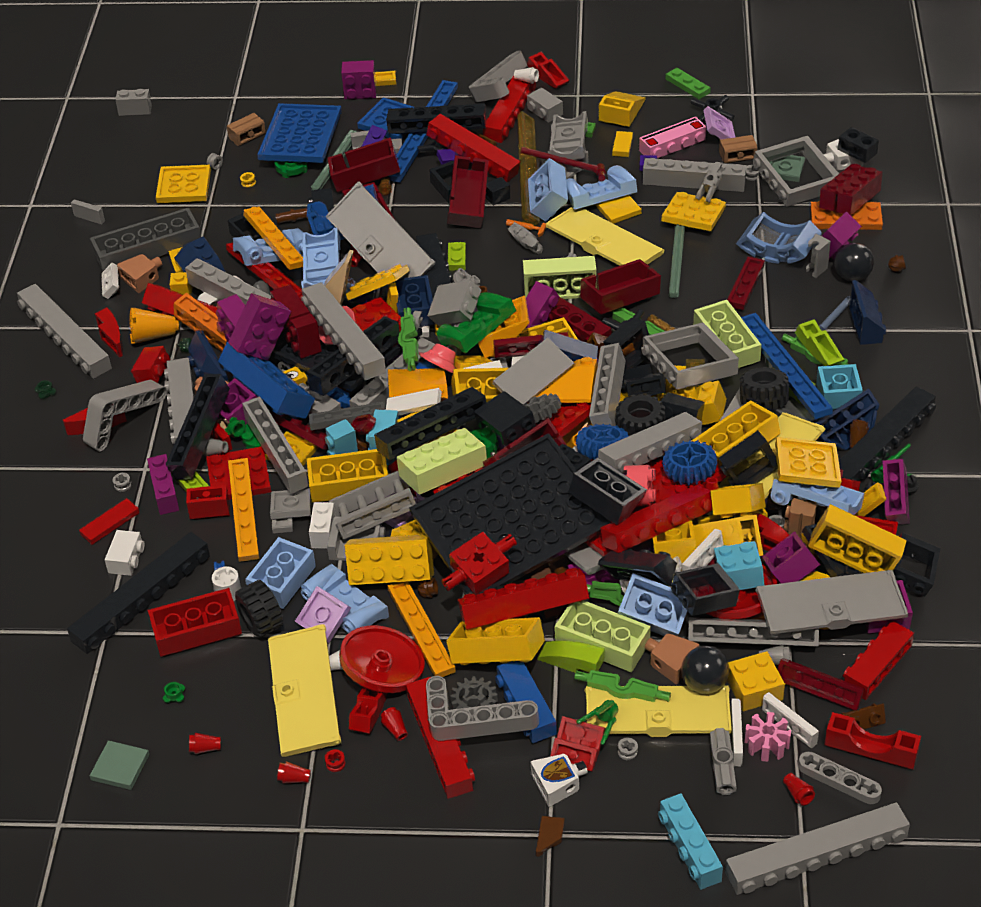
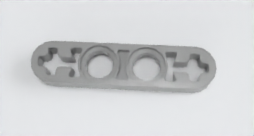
[798,752,882,804]

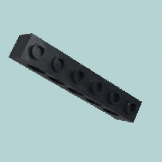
[386,104,487,134]
[307,316,400,396]
[374,387,486,460]

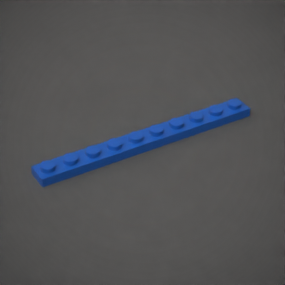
[385,80,458,182]
[741,313,833,419]

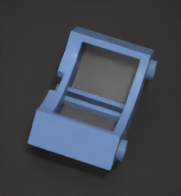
[736,212,822,264]

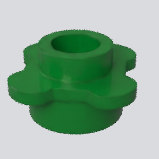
[225,417,245,438]
[163,682,185,703]

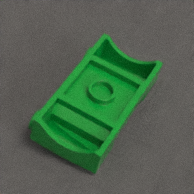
[437,292,516,353]

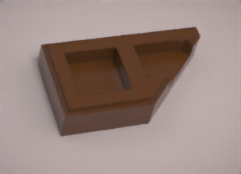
[536,816,565,857]

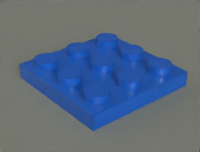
[357,97,413,139]

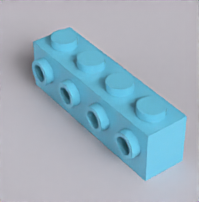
[658,794,723,890]

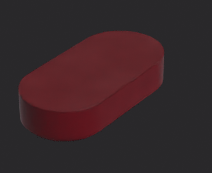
[350,414,376,436]

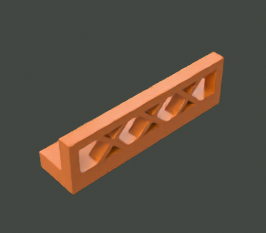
[174,293,227,351]

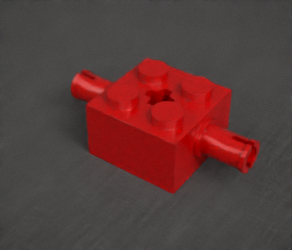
[441,532,517,595]

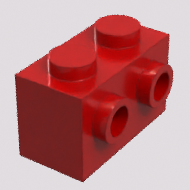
[131,346,170,383]
[186,485,230,519]

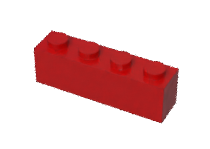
[843,620,914,700]

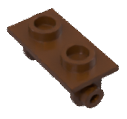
[841,703,886,729]

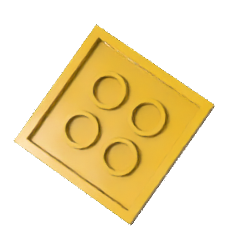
[156,165,211,203]
[661,192,726,231]
[346,264,410,300]
[775,437,842,488]

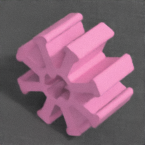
[745,712,791,762]

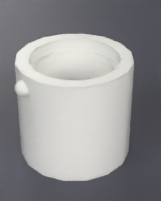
[212,567,241,601]

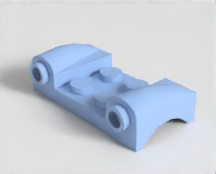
[566,165,637,210]
[233,228,304,266]
[301,228,340,289]
[771,479,865,515]
[301,564,389,633]

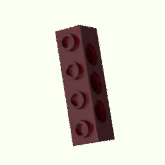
[546,297,611,342]

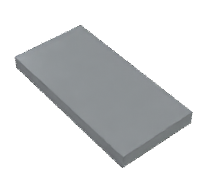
[492,338,574,405]

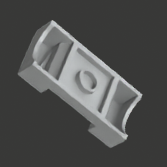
[548,111,588,160]

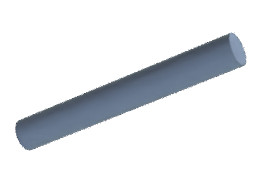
[819,296,850,331]

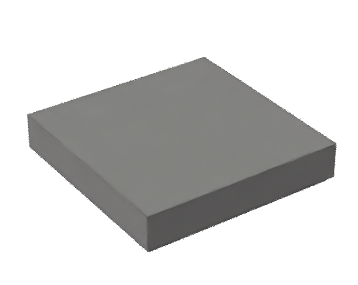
[270,488,311,519]

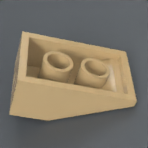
[324,250,353,306]

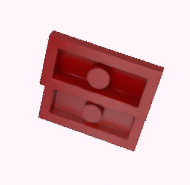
[550,716,606,771]

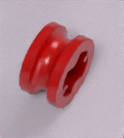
[325,749,346,772]

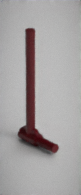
[520,147,606,181]

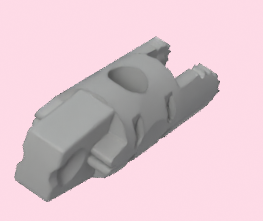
[695,162,723,202]
[508,222,543,254]

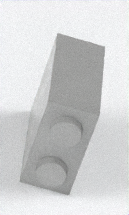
[427,280,481,326]

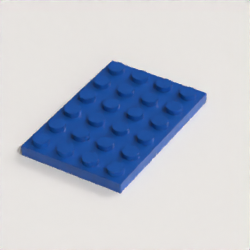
[257,103,342,163]

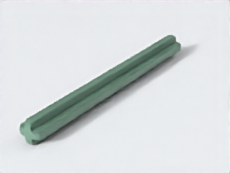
[311,130,357,190]
[669,225,685,298]

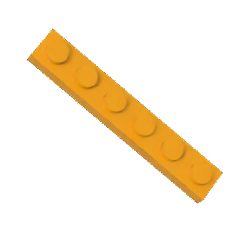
[244,207,303,270]
[228,458,259,562]
[387,581,456,677]

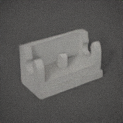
[806,234,830,278]

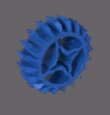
[576,424,629,460]
[662,439,717,485]

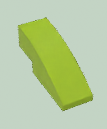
[795,319,844,366]
[537,641,605,673]

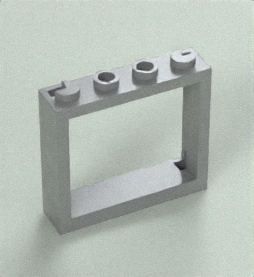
[753,136,839,207]
[641,322,739,389]

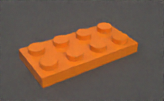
[810,201,883,230]

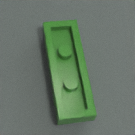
[665,68,711,99]

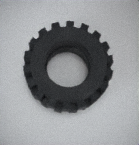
[739,367,789,411]
[616,394,665,436]
[235,580,283,638]

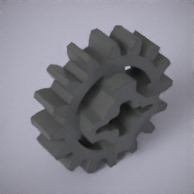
[524,393,562,423]
[450,676,498,709]

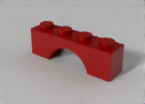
[825,712,921,769]

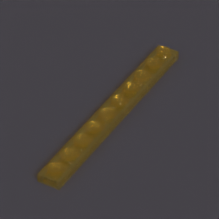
[518,111,540,226]

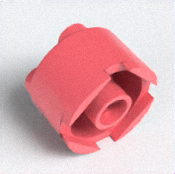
[623,465,656,506]

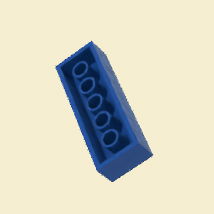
[218,342,315,419]

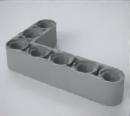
[469,51,527,102]
[83,380,167,451]
[426,676,539,741]

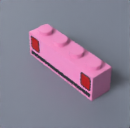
[639,117,706,158]

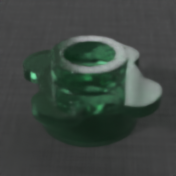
[176,338,192,352]
[35,380,56,399]

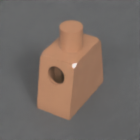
[117,254,163,293]
[645,634,699,684]

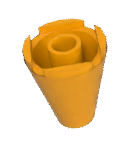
[129,308,179,344]

